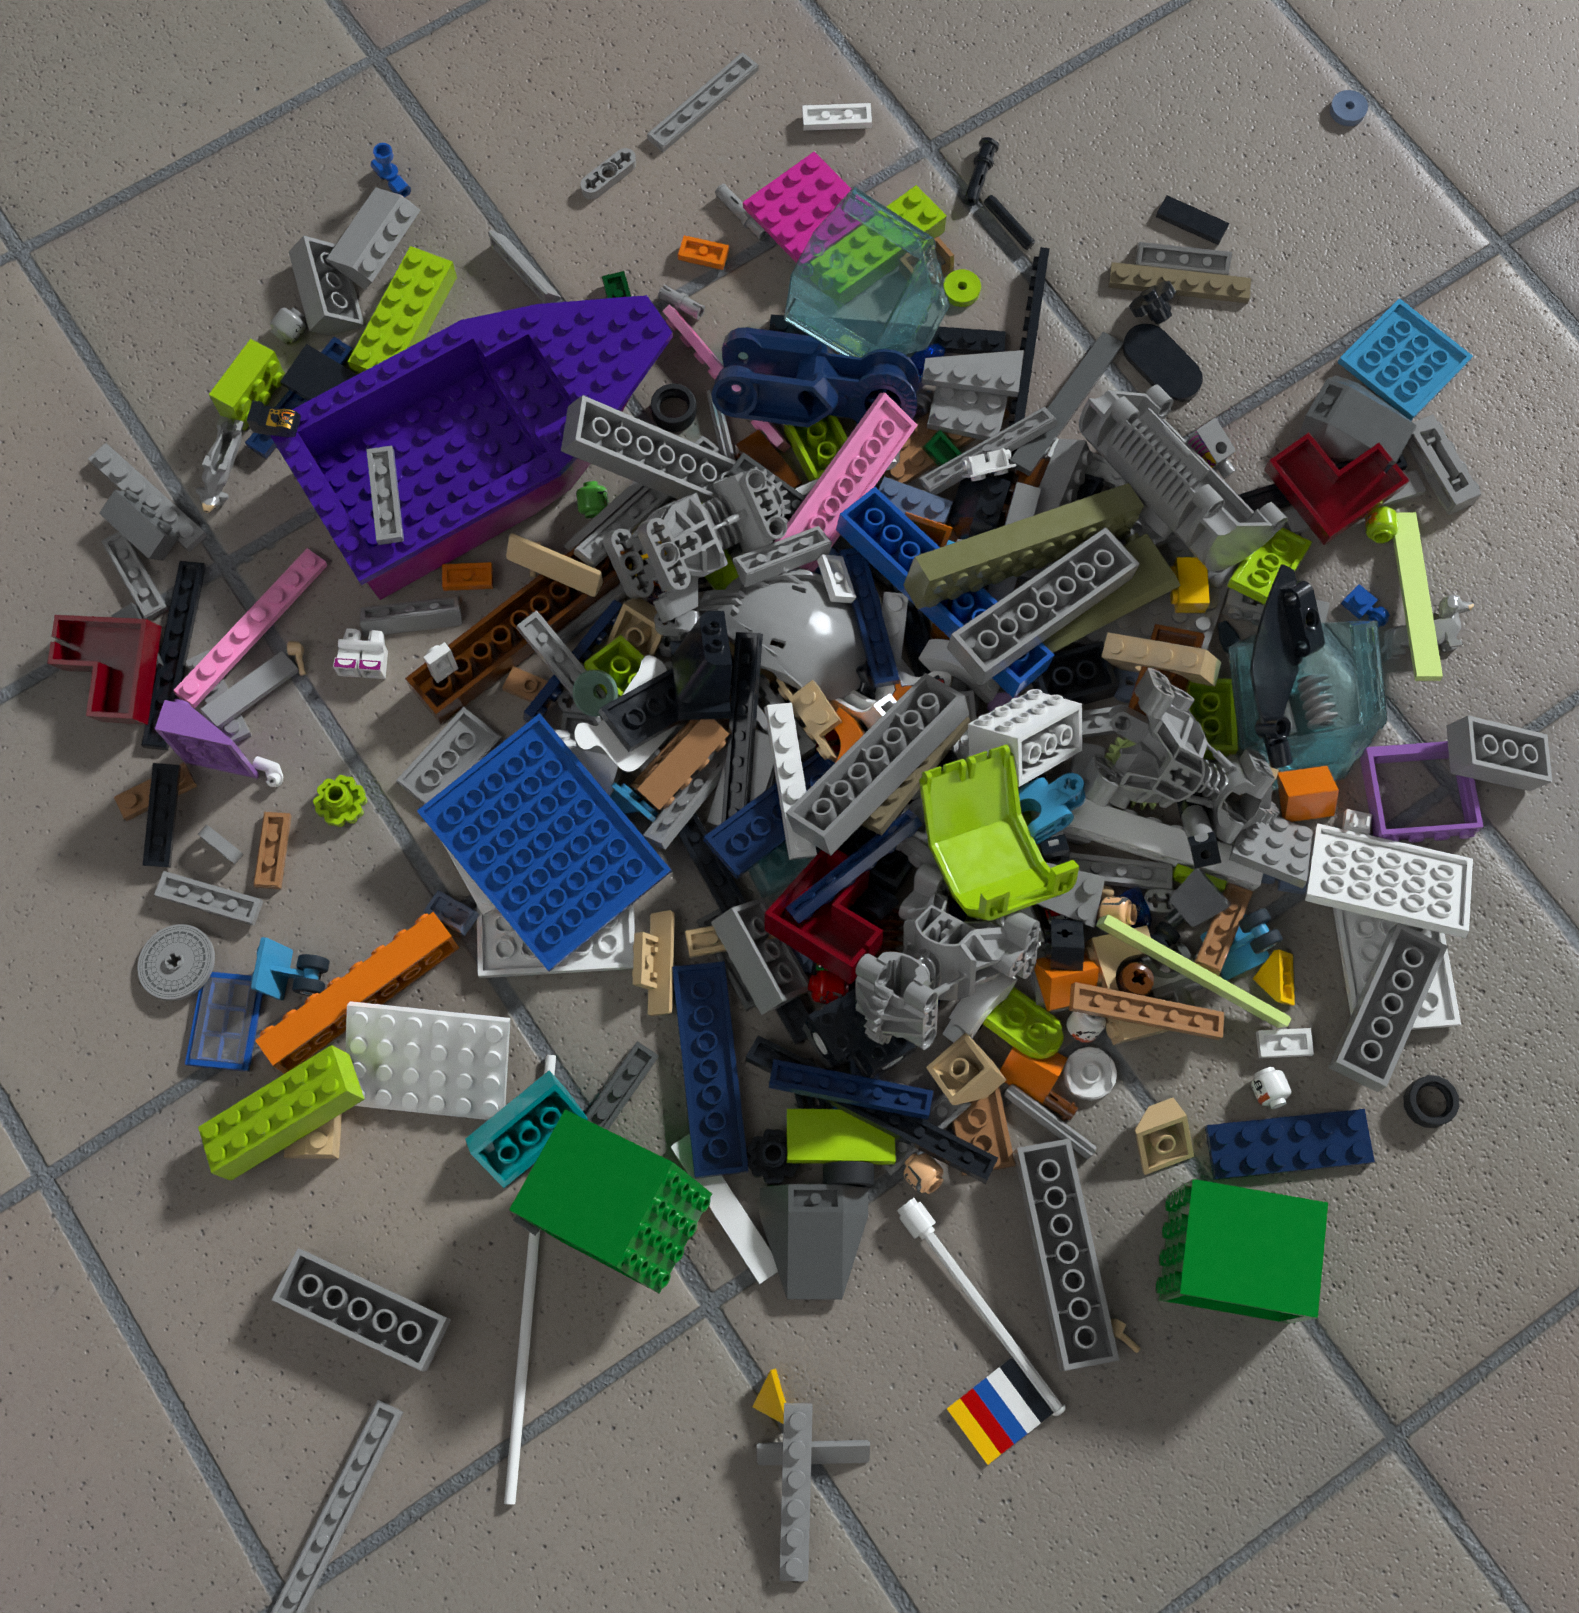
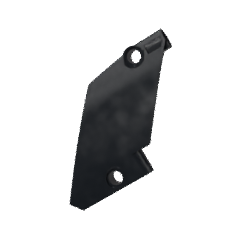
[1250,564,1325,768]

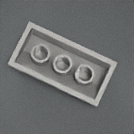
[325,187,421,290]
[289,236,364,336]
[711,897,809,1015]

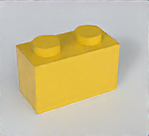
[1170,557,1210,613]

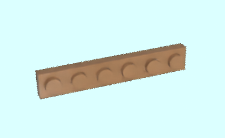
[1069,982,1224,1040]

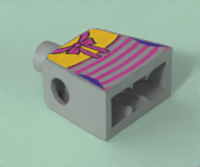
[1186,418,1236,479]

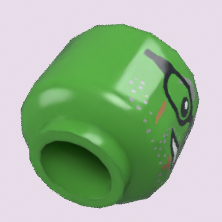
[576,481,609,519]

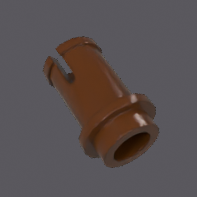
[1043,1090,1078,1121]

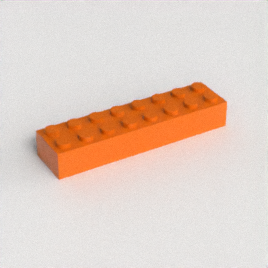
[255,912,459,1074]

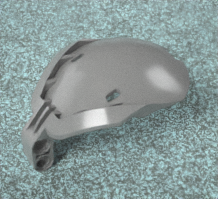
[692,567,866,701]

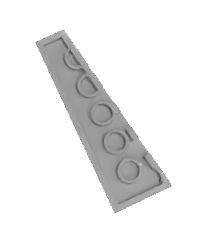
[1037,863,1105,927]

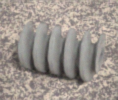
[1297,674,1338,730]

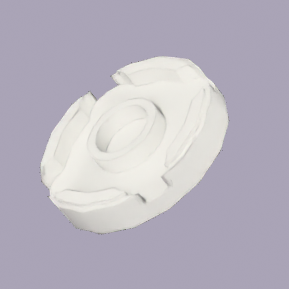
[1063,1047,1117,1101]

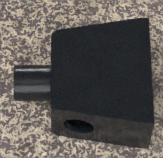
[1164,868,1231,928]

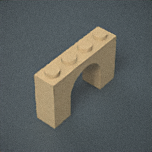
[1102,632,1221,687]
[1084,925,1172,1045]

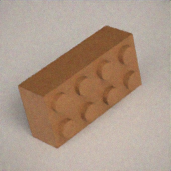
[629,719,729,810]

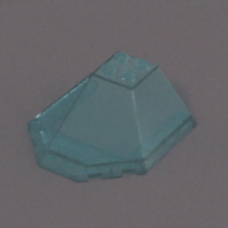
[784,187,950,357]
[1228,621,1387,781]

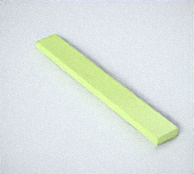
[1393,512,1443,681]
[1096,915,1291,1028]

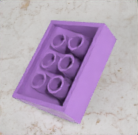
[155,699,259,779]

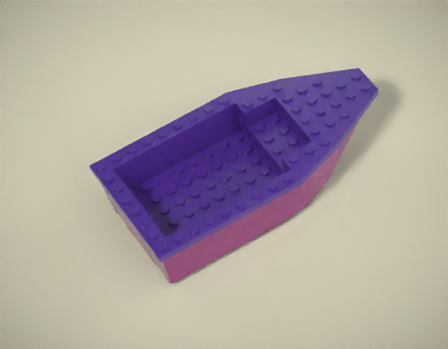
[270,295,673,600]

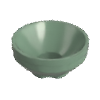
[573,670,618,717]

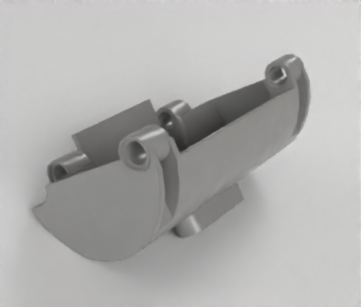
[1079,385,1288,572]

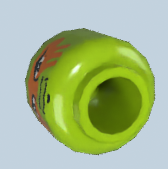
[1365,506,1398,543]

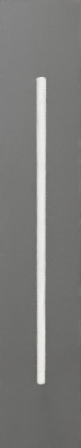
[504,1055,556,1504]

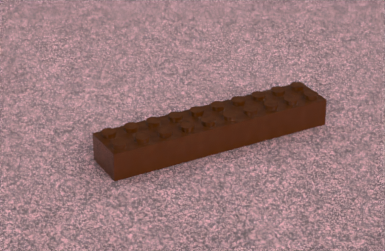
[405,538,632,724]

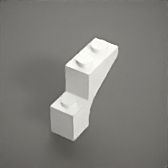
[829,690,897,729]

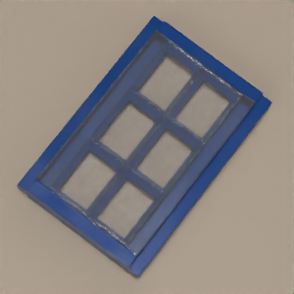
[185,972,263,1072]

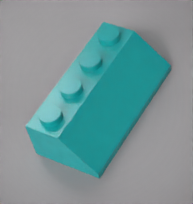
[465,1070,588,1188]

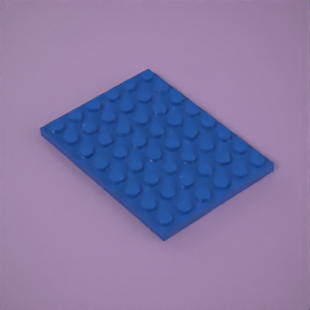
[417,713,672,972]

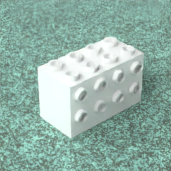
[968,689,1082,787]

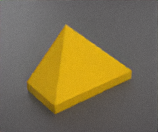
[1253,949,1295,1006]
[752,1368,786,1424]

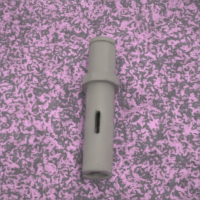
[715,184,769,241]

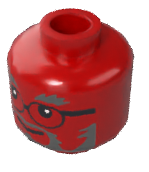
[808,970,849,1005]

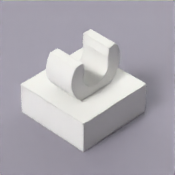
[1342,809,1372,835]

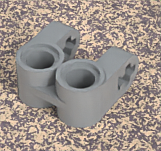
[654,610,702,657]

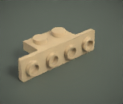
[776,678,842,763]
[632,910,675,1016]

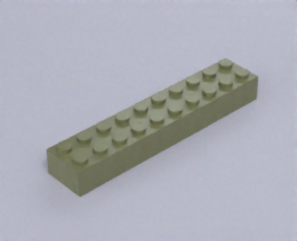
[903,483,1144,609]

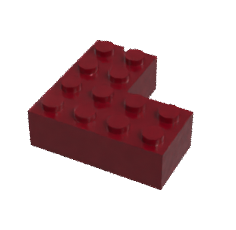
[1264,432,1410,545]
[47,615,162,725]
[765,849,883,984]

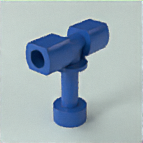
[370,143,411,198]

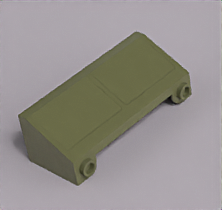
[1042,532,1181,653]

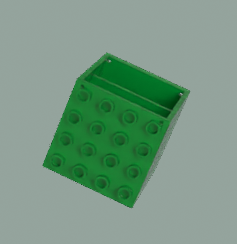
[509,1110,712,1294]
[1155,1179,1328,1324]

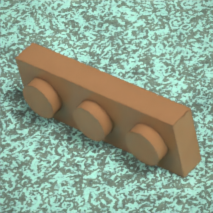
[114,762,197,821]

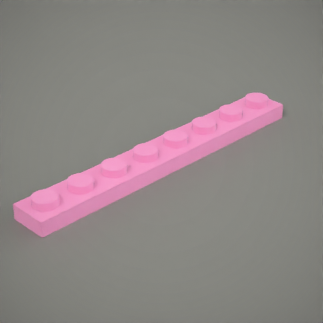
[663,305,791,452]
[173,548,327,709]

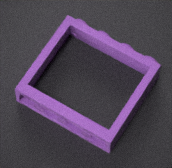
[1359,741,1483,843]

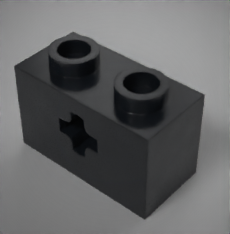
[1045,919,1085,971]

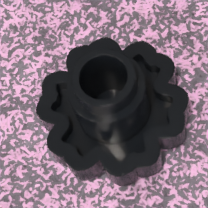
[1129,281,1176,324]
[747,1129,800,1185]

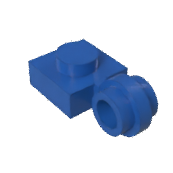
[1341,584,1390,627]

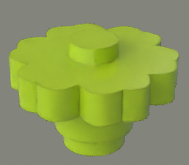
[313,775,367,827]

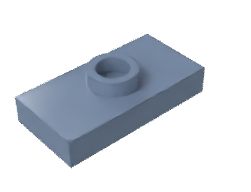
[423,890,479,936]

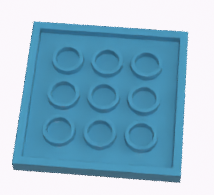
[1337,298,1473,421]

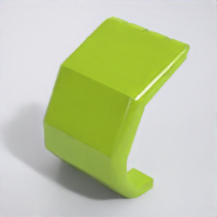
[919,744,1079,921]

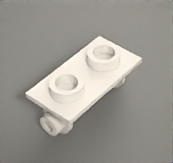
[962,448,1016,481]

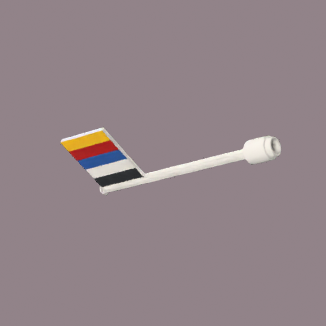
[897,1198,1066,1465]

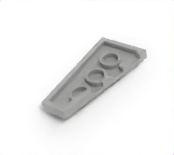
[922,350,1024,397]

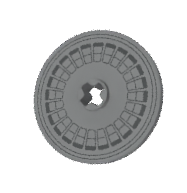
[137,924,215,1001]

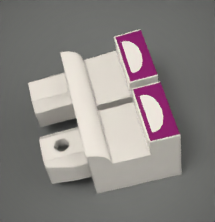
[333,628,388,679]

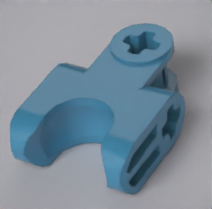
[1018,773,1086,844]

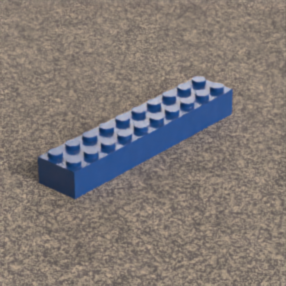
[836,487,1054,698]

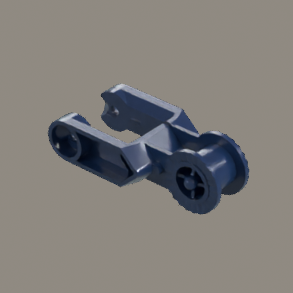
[711,327,919,428]

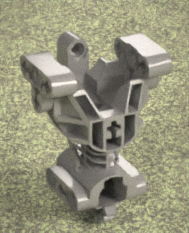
[603,467,791,623]
[1081,668,1279,844]
[856,862,1040,1050]

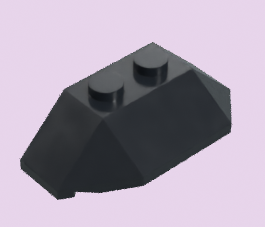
[948,471,1014,540]

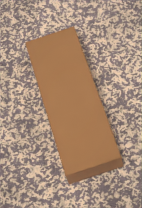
[253,812,292,890]

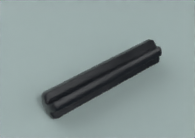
[984,195,1035,250]

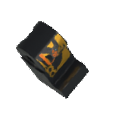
[247,400,301,438]

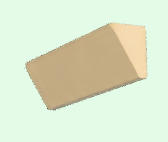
[506,533,603,597]

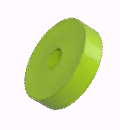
[943,269,981,307]

